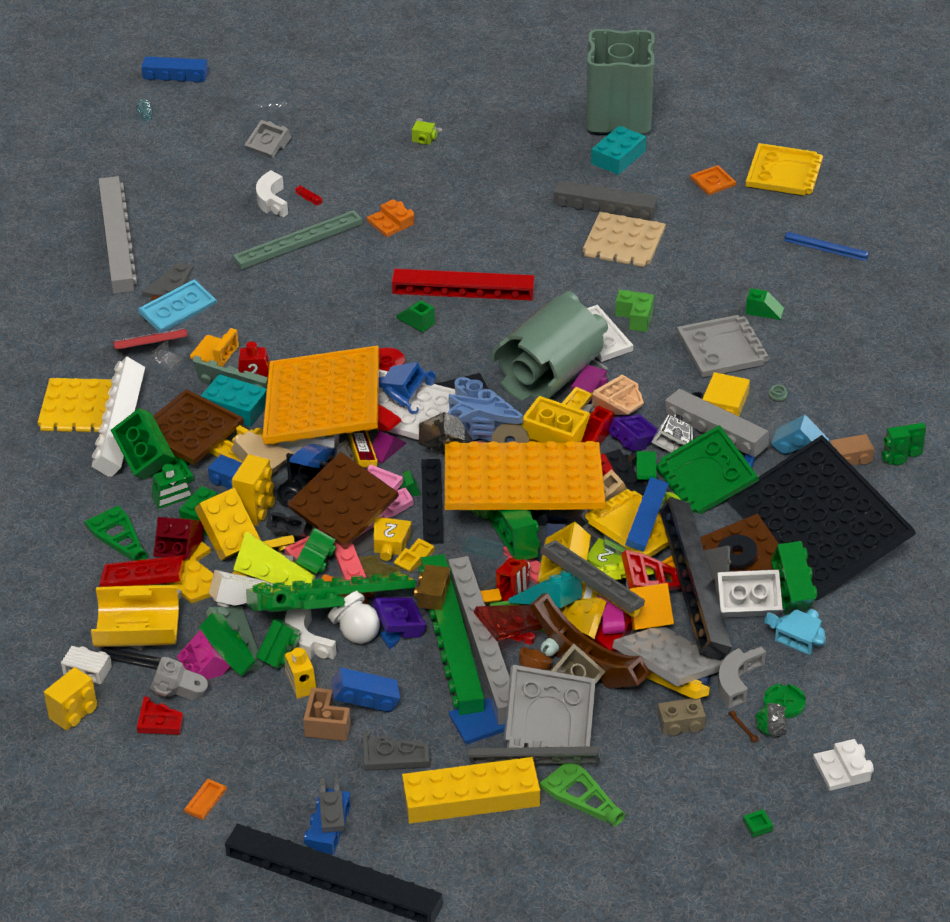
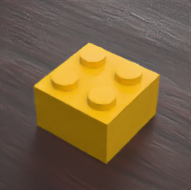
[44,667,98,731]

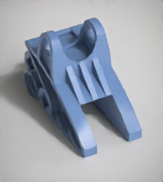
[448,377,523,443]

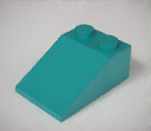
[509,570,582,608]

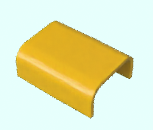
[91,585,179,647]

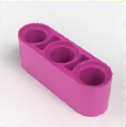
[597,594,625,635]

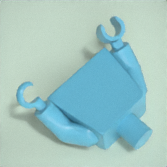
[763,609,826,655]

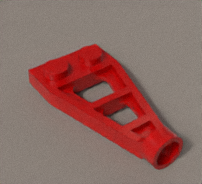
[621,550,681,590]

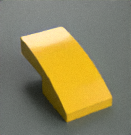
[394,538,435,573]

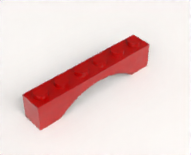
[581,406,614,445]

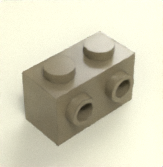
[657,698,706,736]

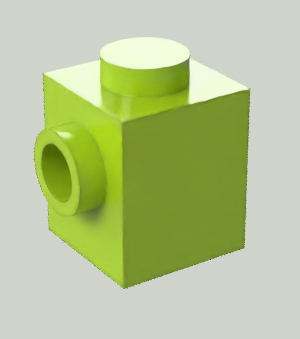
[412,121,437,145]

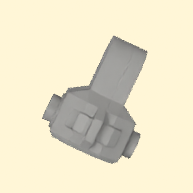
[150,657,208,700]

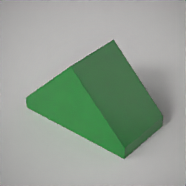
[635,451,657,479]

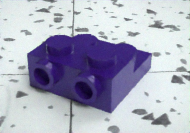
[609,414,658,451]
[373,597,426,638]

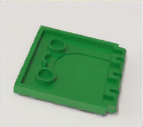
[656,425,759,515]

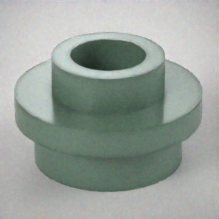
[769,385,788,401]

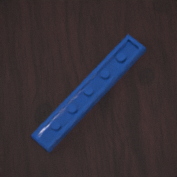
[625,477,669,552]

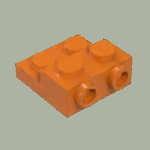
[366,199,415,237]

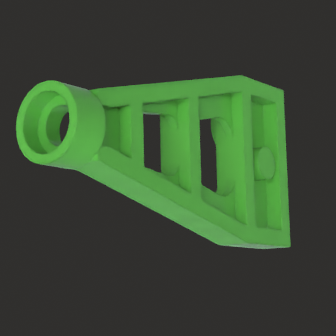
[540,763,625,827]

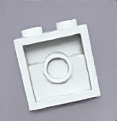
[813,739,874,791]

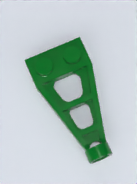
[84,505,148,561]

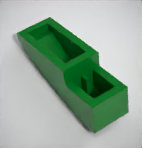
[199,613,256,676]

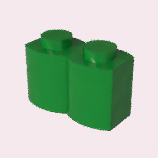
[295,528,336,576]

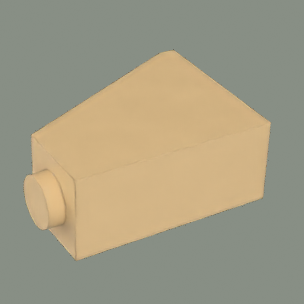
[231,431,293,474]

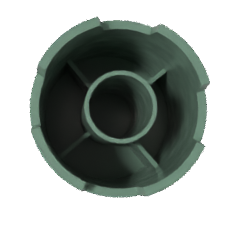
[491,291,608,401]

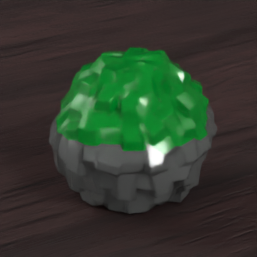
[755,703,788,738]

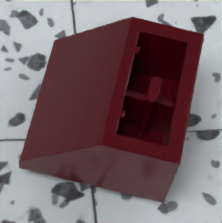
[153,517,203,559]

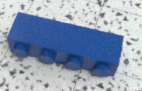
[141,56,208,82]

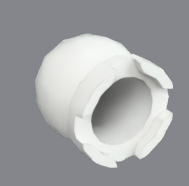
[328,591,380,644]

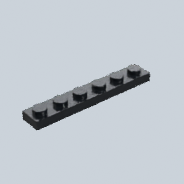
[421,459,443,544]

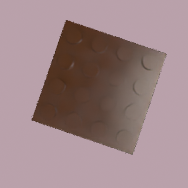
[153,389,244,465]
[287,452,399,549]
[700,514,778,591]

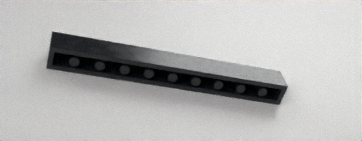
[660,497,732,661]
[225,823,443,922]

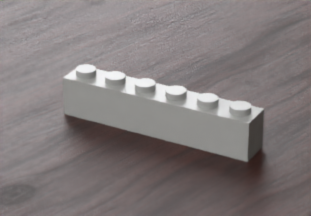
[665,389,769,457]

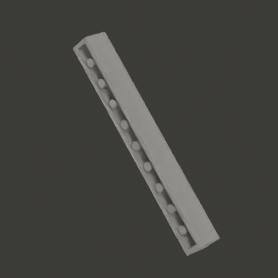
[99,176,137,293]
[448,556,510,725]

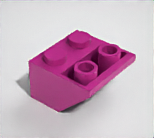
[177,630,230,680]

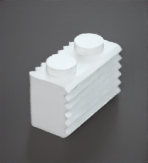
[61,646,112,684]

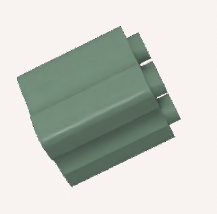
[586,29,655,134]

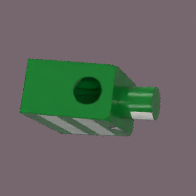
[151,464,192,509]

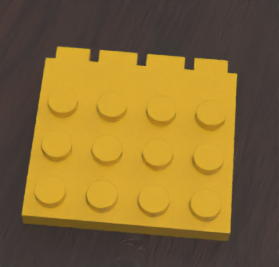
[745,143,823,196]
[38,378,112,432]
[585,489,669,557]

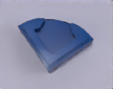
[380,631,401,649]

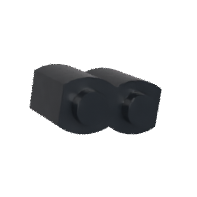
[266,512,313,540]

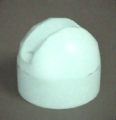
[540,638,559,657]

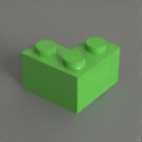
[615,290,655,332]

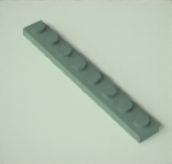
[233,210,363,270]

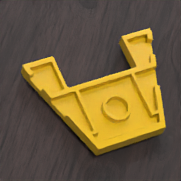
[166,542,248,604]

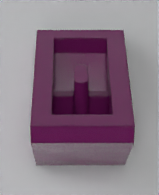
[372,431,406,464]

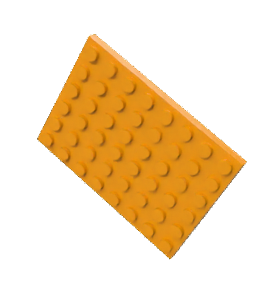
[262,345,379,444]
[445,441,606,510]

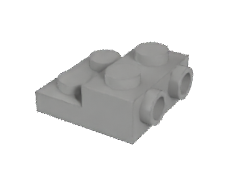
[245,120,291,158]

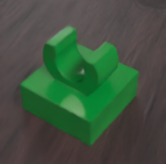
[398,470,421,496]

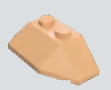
[592,375,644,415]

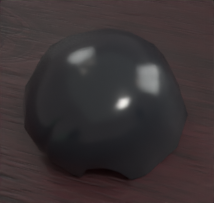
[276,478,305,507]

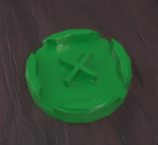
[763,684,806,719]

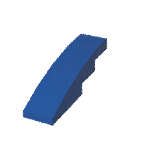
[289,444,336,468]

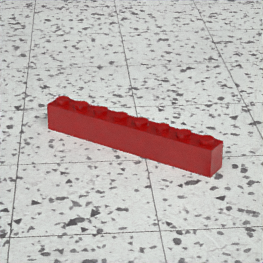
[392,269,535,301]

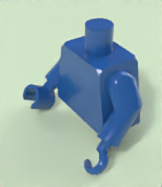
[379,362,436,414]

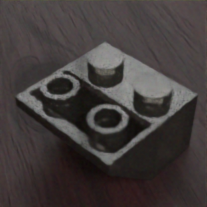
[419,412,473,455]

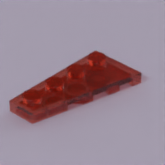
[473,605,543,641]

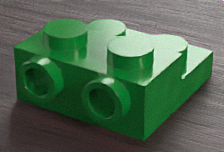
[882,422,926,465]

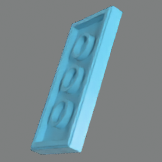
[138,279,217,333]

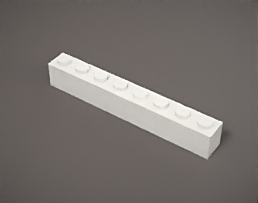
[91,356,145,476]

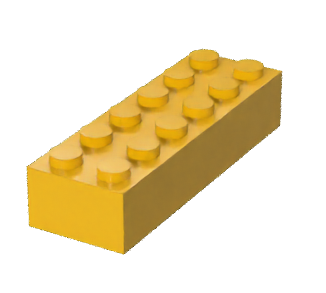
[402,757,540,824]

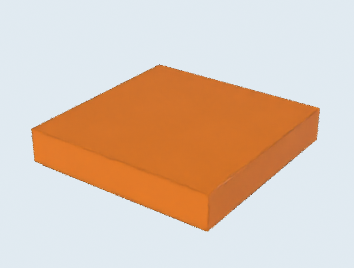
[690,165,737,195]

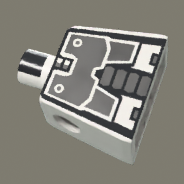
[652,415,693,452]

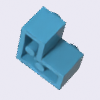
[771,414,829,455]

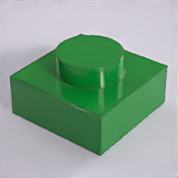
[743,809,774,838]

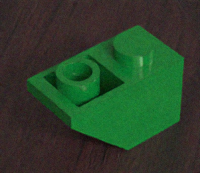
[396,300,435,332]

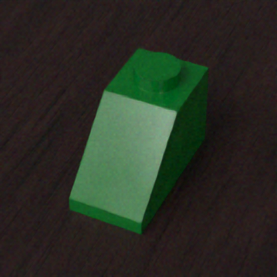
[745,288,784,320]

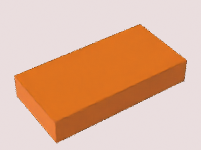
[184,779,227,820]

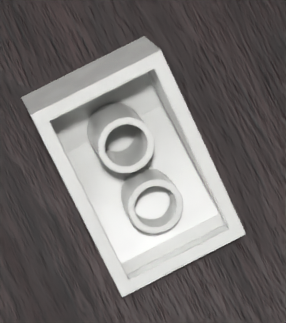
[209,570,272,607]

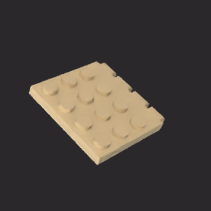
[583,212,666,267]

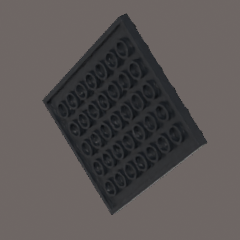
[727,435,916,601]

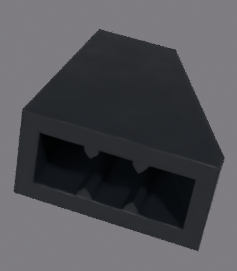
[529,509,589,527]

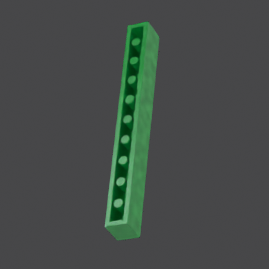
[418,554,484,715]

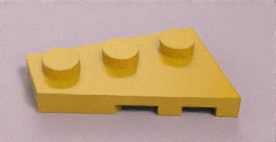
[558,598,606,639]

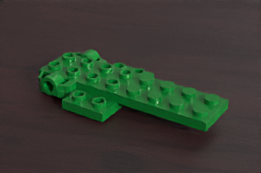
[246,572,416,612]

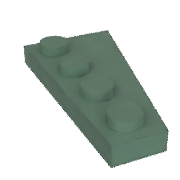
[193,355,268,389]
[206,606,263,671]

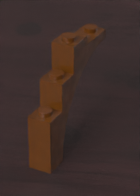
[529,593,651,688]

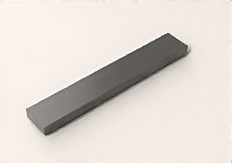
[540,540,645,613]
[468,746,601,764]

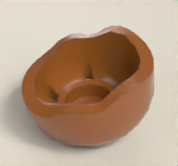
[519,647,553,671]

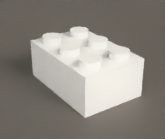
[715,570,783,618]

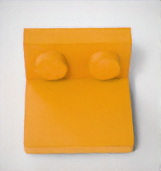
[190,328,239,367]

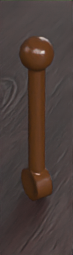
[728,710,758,743]

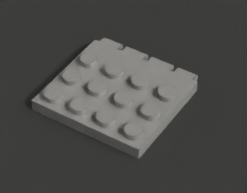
[677,315,770,377]
[612,626,723,686]
[503,665,596,748]

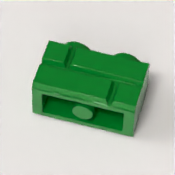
[256,619,300,668]

